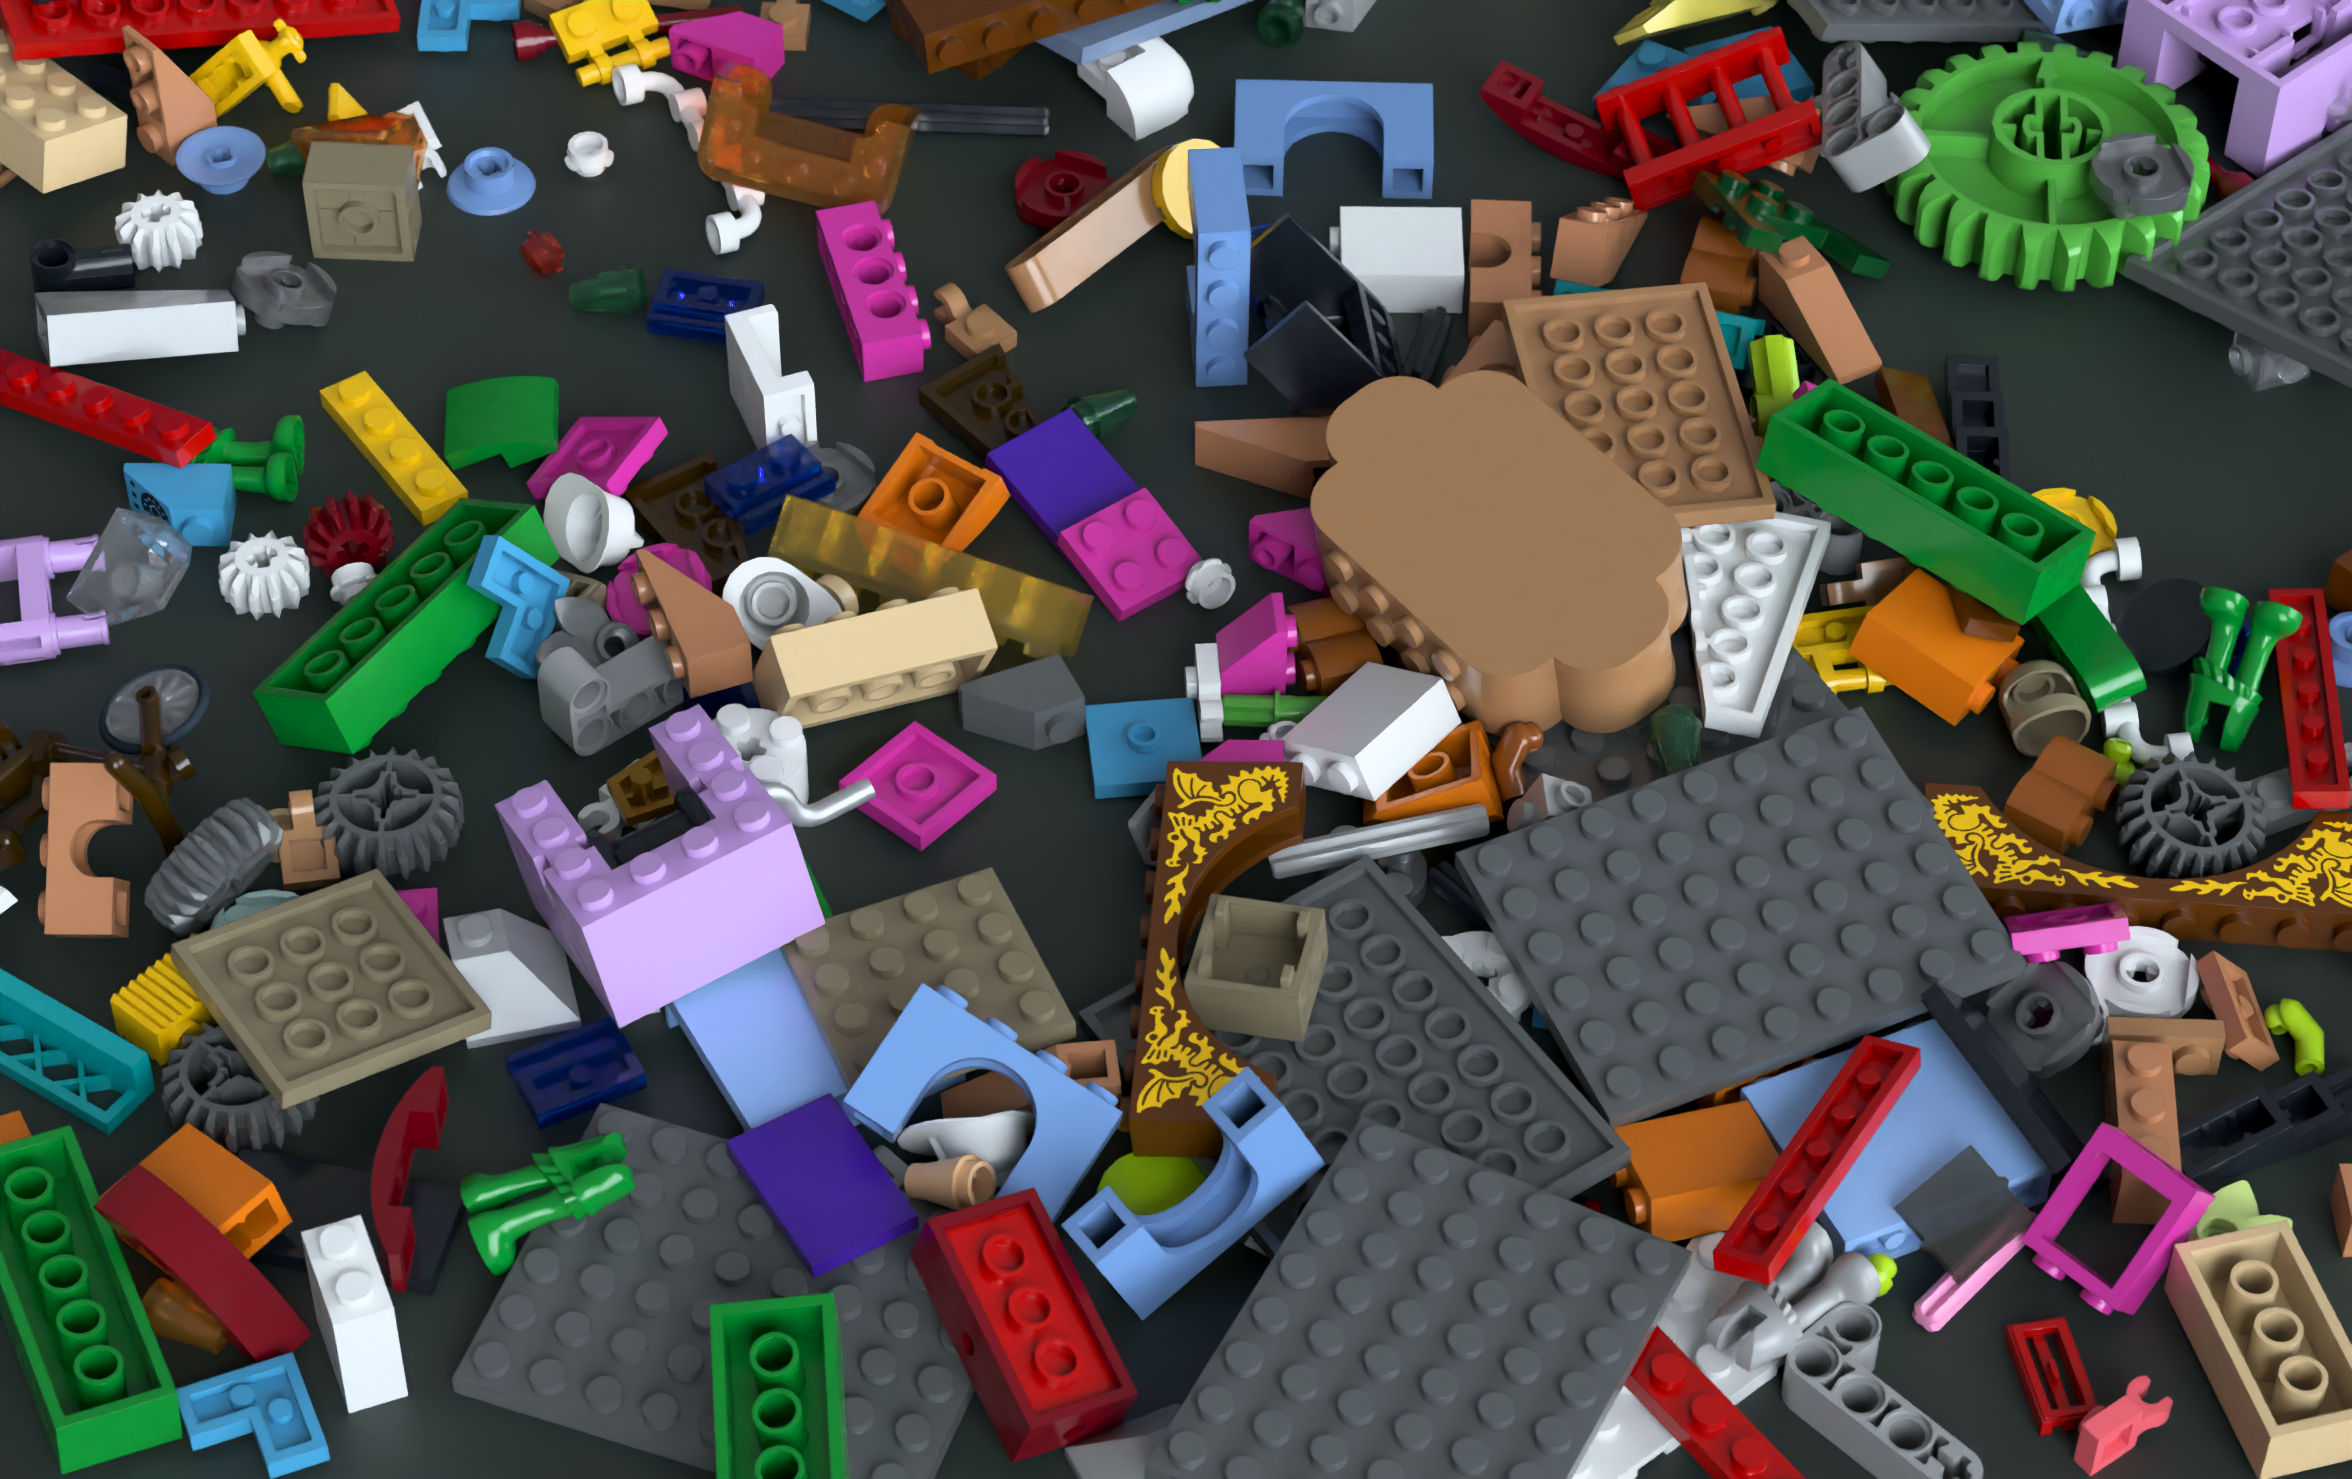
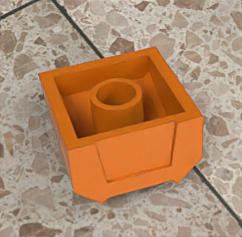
[855,432,1011,578]
[1363,719,1505,826]

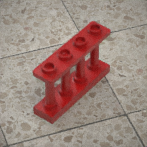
[1594,27,1822,211]

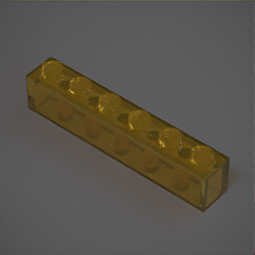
[767,494,1094,659]

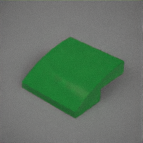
[444,376,559,471]

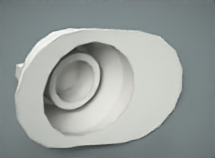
[543,473,644,574]
[723,557,842,651]
[897,1110,1035,1189]

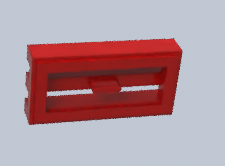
[2004,1317,2098,1436]

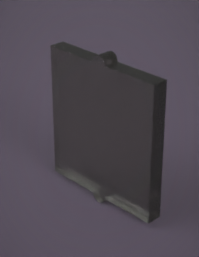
[1893,1144,2035,1285]

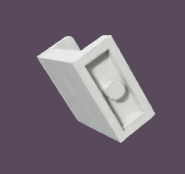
[725,304,817,473]

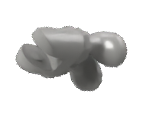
[1704,1221,1880,1372]

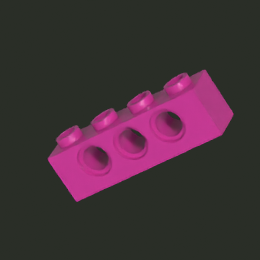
[815,200,931,382]

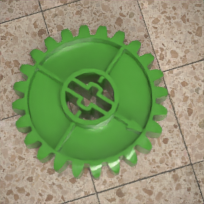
[1884,41,2210,292]

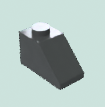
[958,653,1085,751]

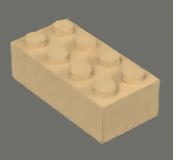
[0,29,127,194]
[752,587,998,729]
[2164,1220,2352,1479]

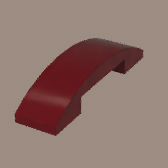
[1479,60,1677,179]
[371,1066,449,1292]
[93,1163,312,1364]

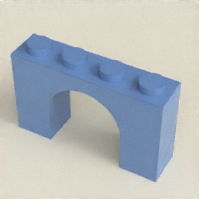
[1234,79,1434,199]
[1186,147,1251,387]
[843,983,1123,1225]
[1061,1066,1326,1321]

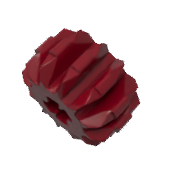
[301,489,395,578]

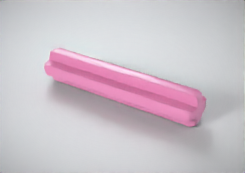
[1912,1204,2037,1332]

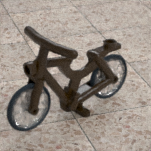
[0,664,210,872]

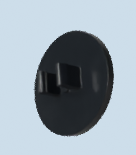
[2115,579,2211,675]

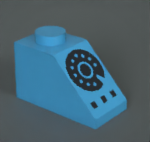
[123,463,237,547]

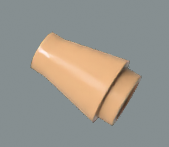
[904,1154,996,1210]

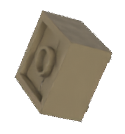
[302,142,422,262]
[1184,894,1329,1042]

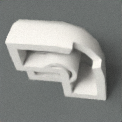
[1077,37,1194,141]

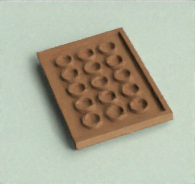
[1501,282,1776,528]

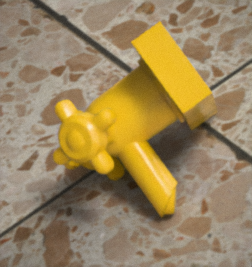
[189,19,306,119]

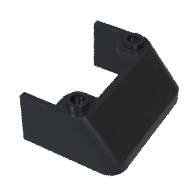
[1243,212,1405,416]

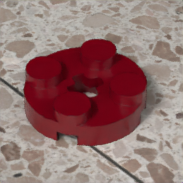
[1014,150,1114,230]

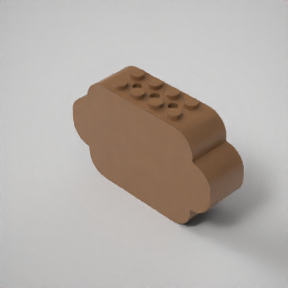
[1310,370,1688,737]

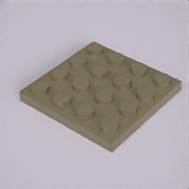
[779,867,1077,1092]
[171,868,492,1110]

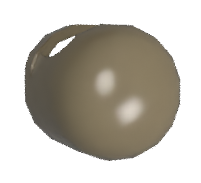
[1998,659,2091,758]

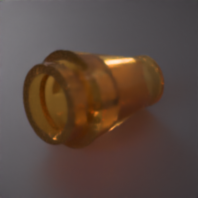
[142,1277,228,1355]

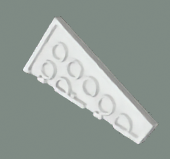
[1681,511,1832,739]
[1572,1232,1820,1479]

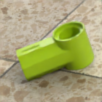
[1747,335,1800,437]

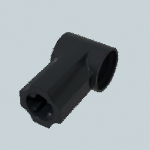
[30,238,135,293]

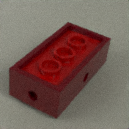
[910,1187,1139,1463]

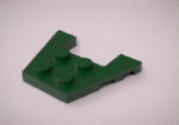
[1691,169,1891,280]

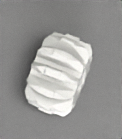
[115,190,203,273]
[218,530,311,621]

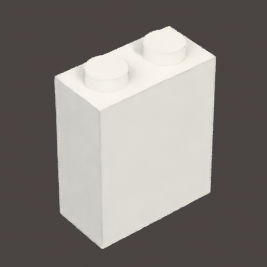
[1329,206,1464,313]
[1281,662,1461,801]
[301,1215,408,1413]

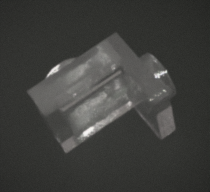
[2229,332,2310,392]

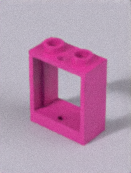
[2021,1122,2215,1316]

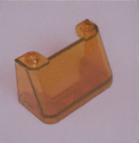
[697,61,922,215]

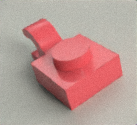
[2073,1375,2173,1477]

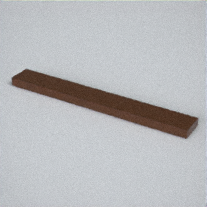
[1874,366,2020,643]

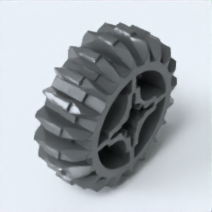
[313,746,465,881]
[2114,751,2268,879]
[144,797,283,937]
[161,1022,320,1156]

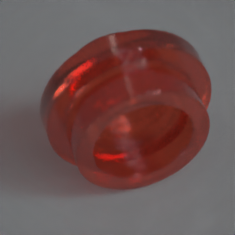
[519,229,565,278]

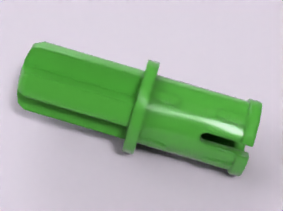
[1221,690,1329,727]

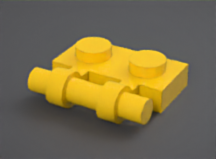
[549,0,671,88]
[1792,605,1893,696]

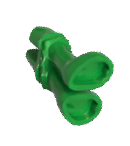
[149,415,305,502]
[2182,586,2303,753]
[460,1132,636,1276]

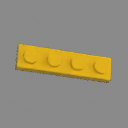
[320,371,469,527]

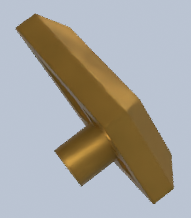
[607,750,676,827]

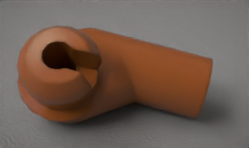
[1492,721,1544,804]

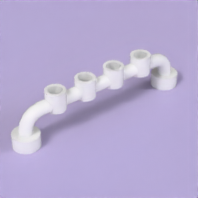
[612,63,765,255]
[2079,537,2194,765]

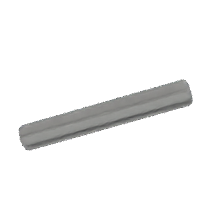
[1268,803,1490,879]

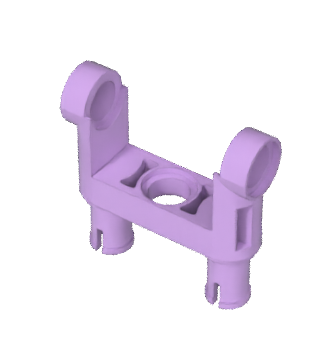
[0,534,110,666]

